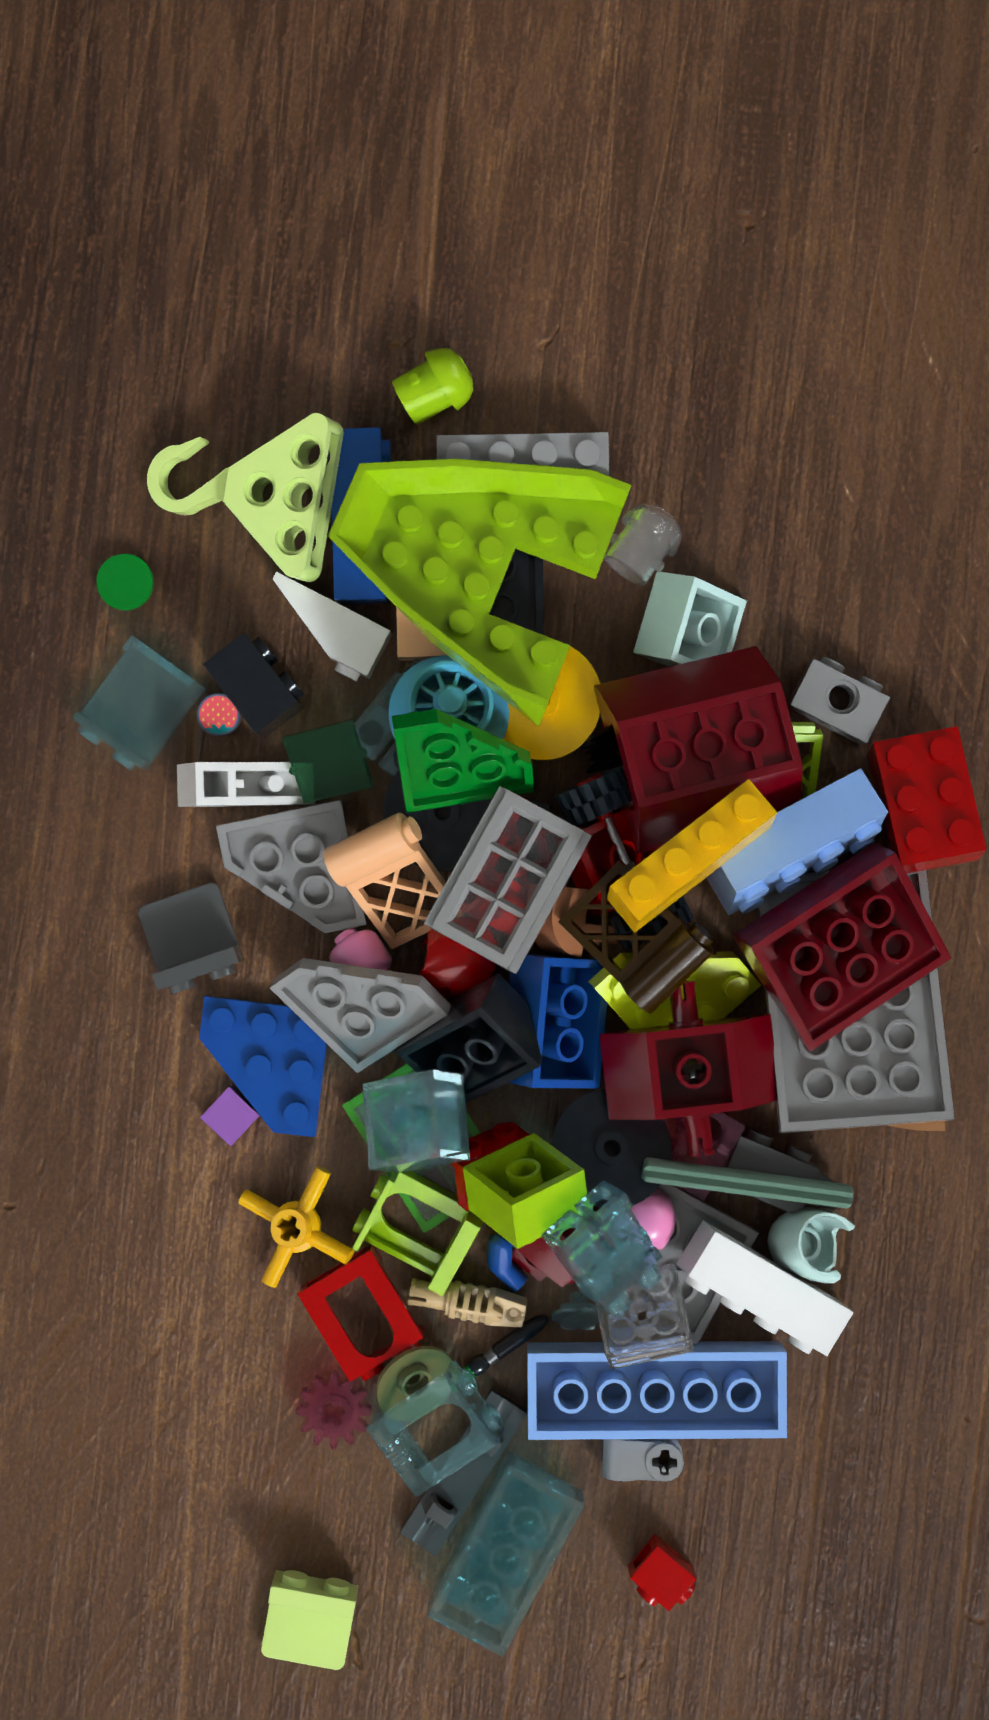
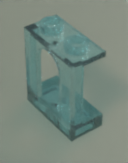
[366,1360,505,1497]

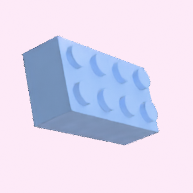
[706,768,888,916]

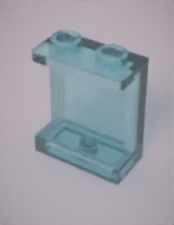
[72,635,206,771]

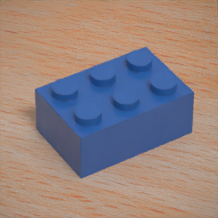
[509,953,607,1089]

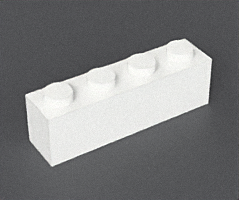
[677,1220,854,1356]

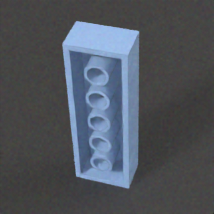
[527,1341,787,1440]

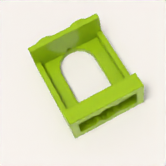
[352,1163,483,1297]

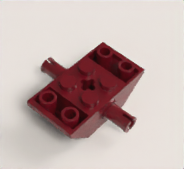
[599,980,777,1157]

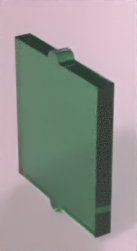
[282,719,374,804]

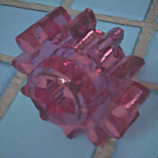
[296,1370,372,1450]

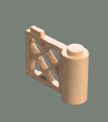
[323,812,464,949]

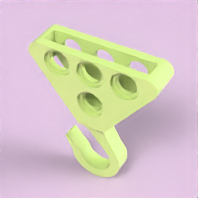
[147,413,344,582]

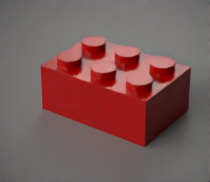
[867,726,987,874]

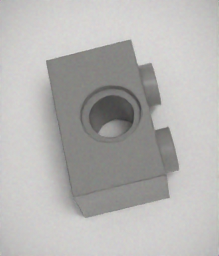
[787,657,890,745]

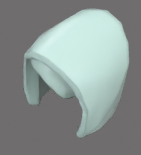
[767,1207,855,1284]

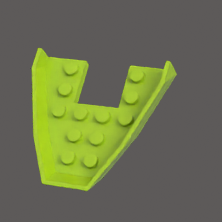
[328,459,631,726]

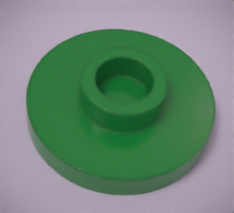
[96,554,154,611]

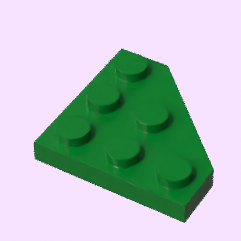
[392,709,534,813]

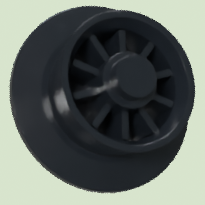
[383,770,492,872]
[552,1089,671,1209]

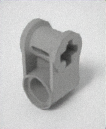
[602,1439,684,1482]

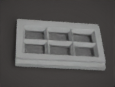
[424,786,592,974]

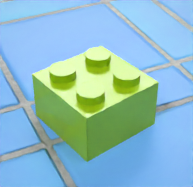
[463,1133,589,1249]

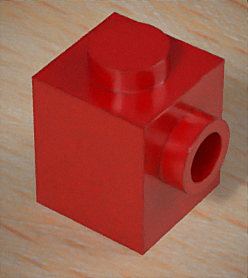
[627,1533,697,1611]

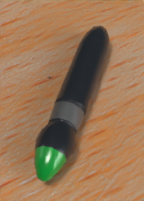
[461,1315,548,1379]

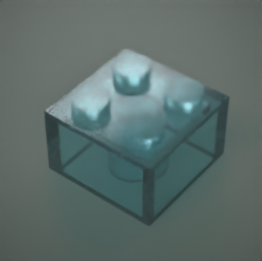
[363,1069,470,1173]

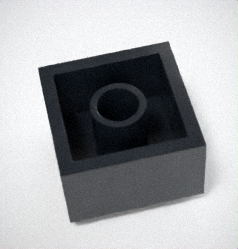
[203,633,304,738]

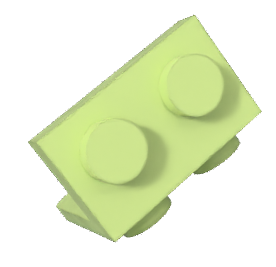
[261,1570,359,1670]

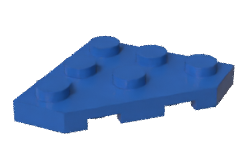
[199,995,327,1137]

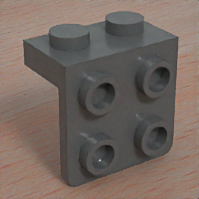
[138,883,244,995]

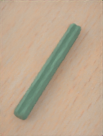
[641,1157,853,1209]

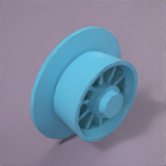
[389,655,509,739]

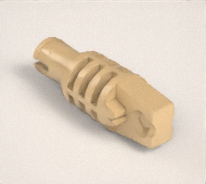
[408,1278,527,1327]

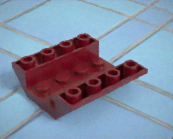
[593,646,803,854]

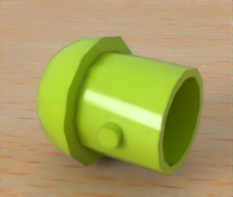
[392,348,473,425]

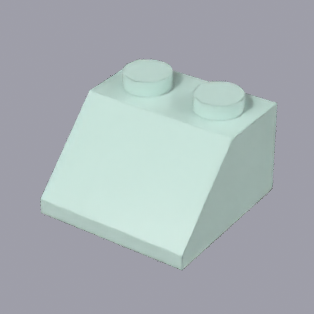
[633,571,747,667]

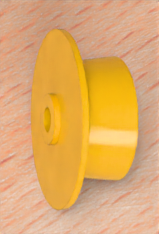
[503,646,601,760]

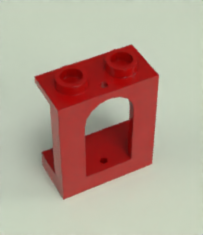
[297,1244,425,1382]

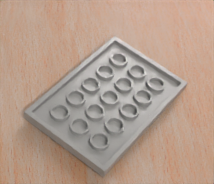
[757,870,955,1133]

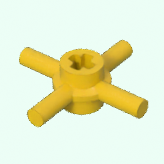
[239,1166,354,1288]

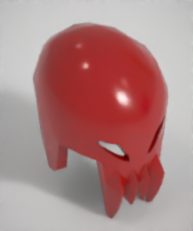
[420,915,498,998]

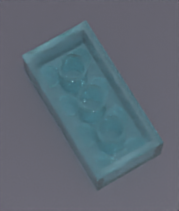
[427,1451,585,1657]

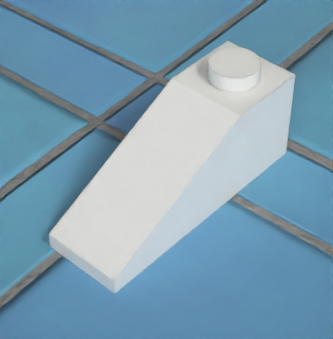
[273,572,392,682]
[177,762,315,807]

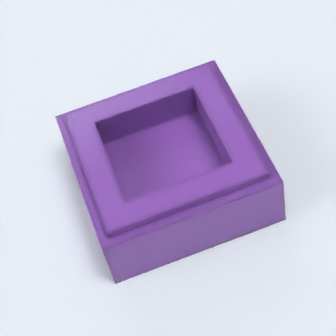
[200,1085,260,1146]

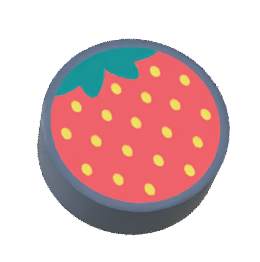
[197,693,241,737]

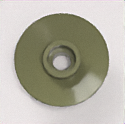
[375,1346,456,1420]

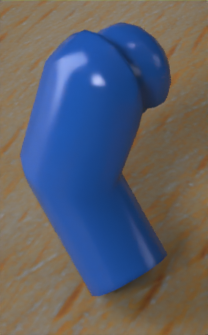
[487,1233,528,1293]

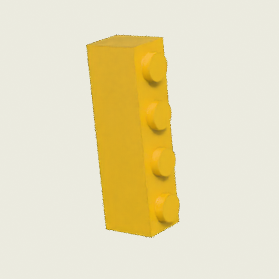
[607,779,777,933]

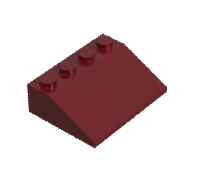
[733,842,951,1052]

